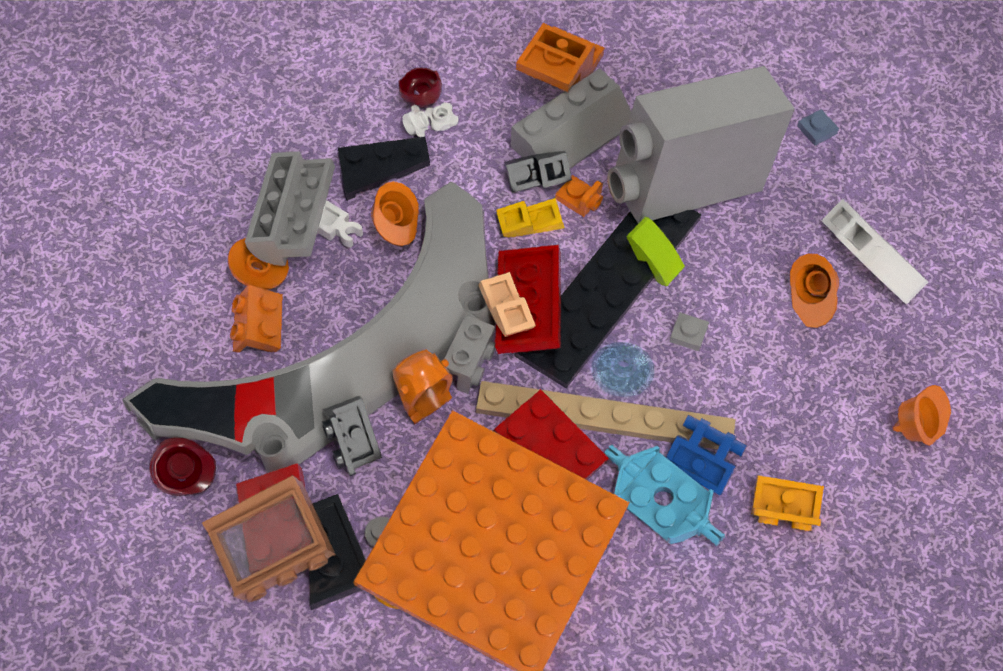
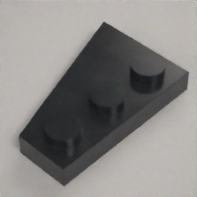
[338,136,430,201]
[309,494,366,610]

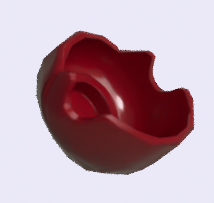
[398,67,442,108]

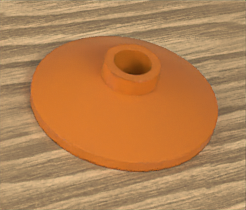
[227,238,289,290]

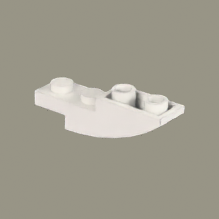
[821,199,928,304]

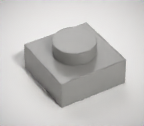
[669,312,709,352]

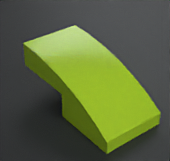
[626,217,685,286]

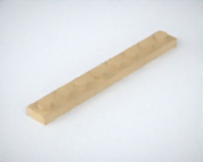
[476,381,735,450]

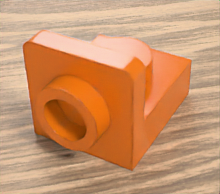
[555,175,603,217]

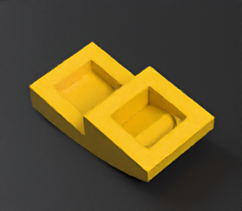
[496,198,565,237]

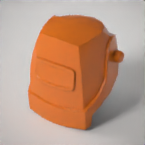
[392,349,453,424]

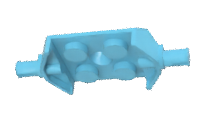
[604,444,725,546]

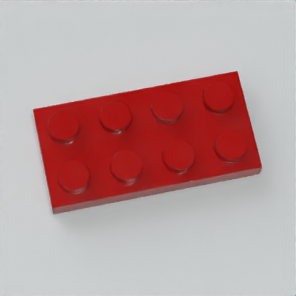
[495,244,561,354]

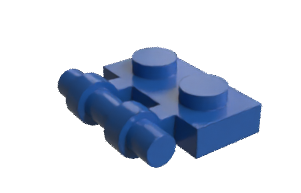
[666,415,747,495]

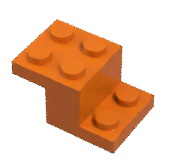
[516,23,605,92]

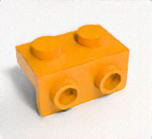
[751,475,824,531]

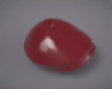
[149,437,216,496]

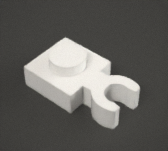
[317,200,363,248]

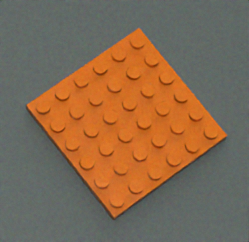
[354,410,630,671]

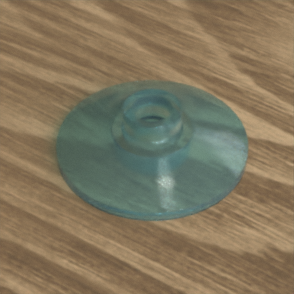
[591,342,654,397]

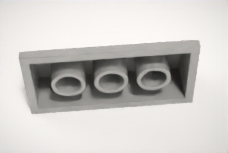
[511,68,631,169]

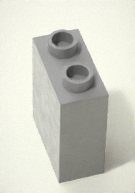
[607,66,795,224]

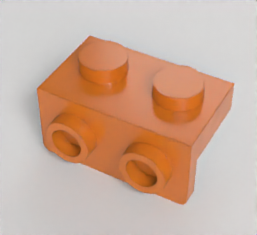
[230,285,283,353]

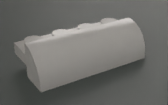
[245,151,335,266]

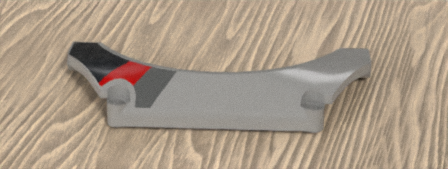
[122,182,495,473]

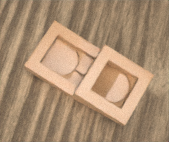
[478,272,536,337]

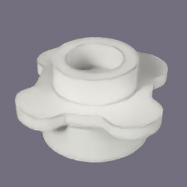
[425,103,458,131]
[403,105,429,137]

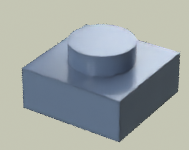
[797,109,839,146]

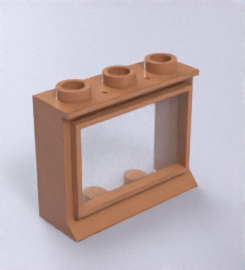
[202,475,335,602]

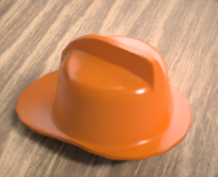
[371,181,419,246]
[790,253,839,328]
[892,385,951,446]

